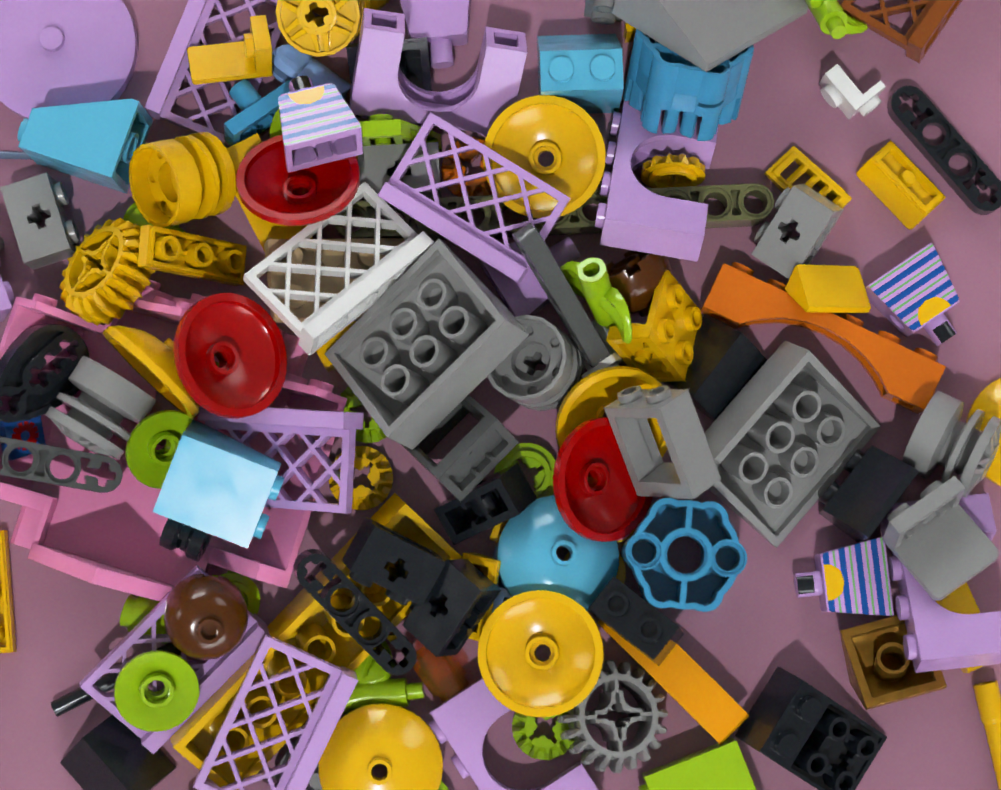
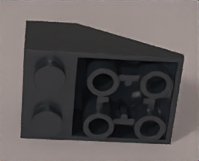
[735,667,887,790]

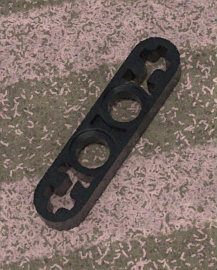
[887,86,1001,215]
[293,549,417,676]

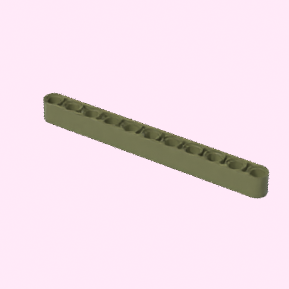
[335,183,774,241]

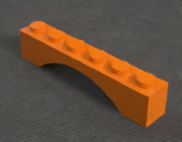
[700,262,946,414]

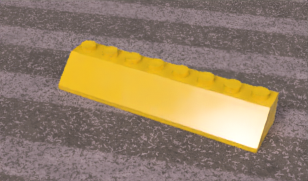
[170,493,462,790]

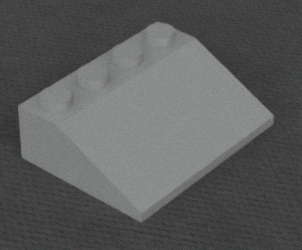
[612,0,808,72]
[325,239,529,450]
[704,340,881,548]

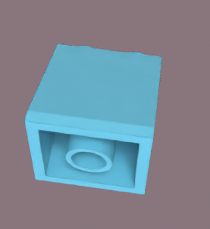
[537,34,624,114]
[17,99,153,194]
[153,420,285,548]

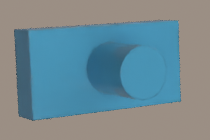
[224,79,290,146]

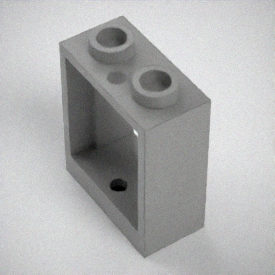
[604,386,721,499]

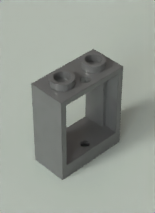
[402,395,519,502]

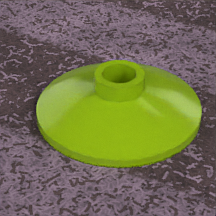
[126,410,194,489]
[114,650,199,732]

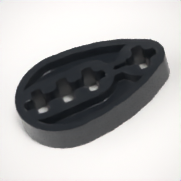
[0,324,90,423]

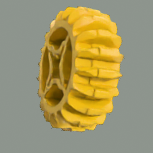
[59,218,156,326]

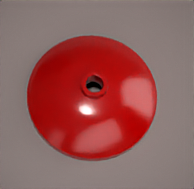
[236,134,360,226]
[174,293,287,418]
[553,417,653,542]

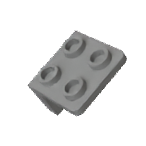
[882,476,999,601]

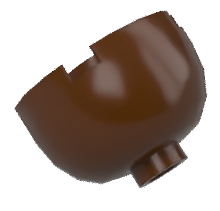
[606,250,672,317]
[164,574,248,660]

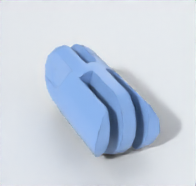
[272,44,351,100]

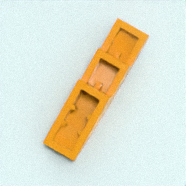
[598,621,749,745]

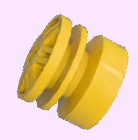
[275,0,371,57]
[129,132,236,228]

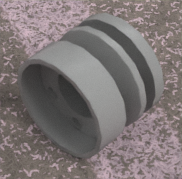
[487,314,585,411]
[45,356,156,460]
[902,391,1001,498]

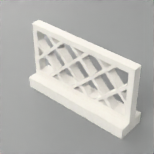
[243,182,434,356]

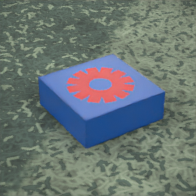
[0,415,46,461]

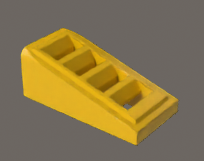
[764,146,852,208]

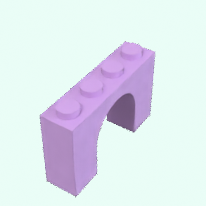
[350,8,527,136]
[594,101,718,262]
[881,493,1001,673]
[428,678,599,790]

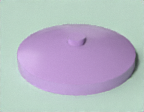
[0,0,138,119]

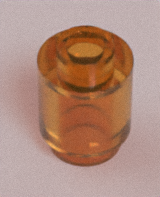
[413,646,470,703]

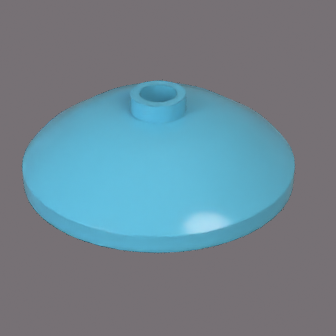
[496,495,619,611]

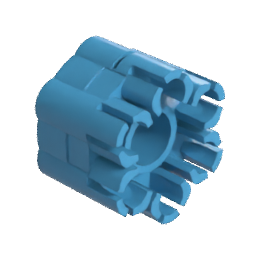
[623,29,754,141]
[621,498,747,612]

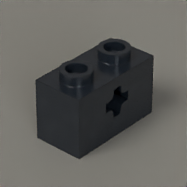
[434,463,537,545]
[342,516,446,606]
[403,559,501,657]
[588,576,684,666]

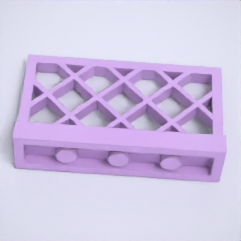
[144,0,281,147]
[377,112,571,283]
[198,406,364,514]
[79,565,270,754]
[193,634,358,790]

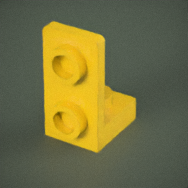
[187,15,272,85]

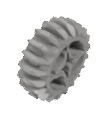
[557,660,668,773]

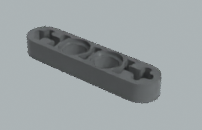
[512,223,610,368]
[0,437,122,493]

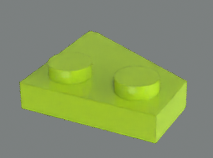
[359,114,442,151]

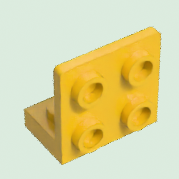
[606,270,702,382]

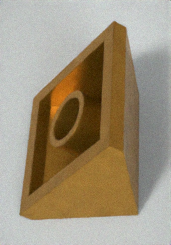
[840,615,947,710]

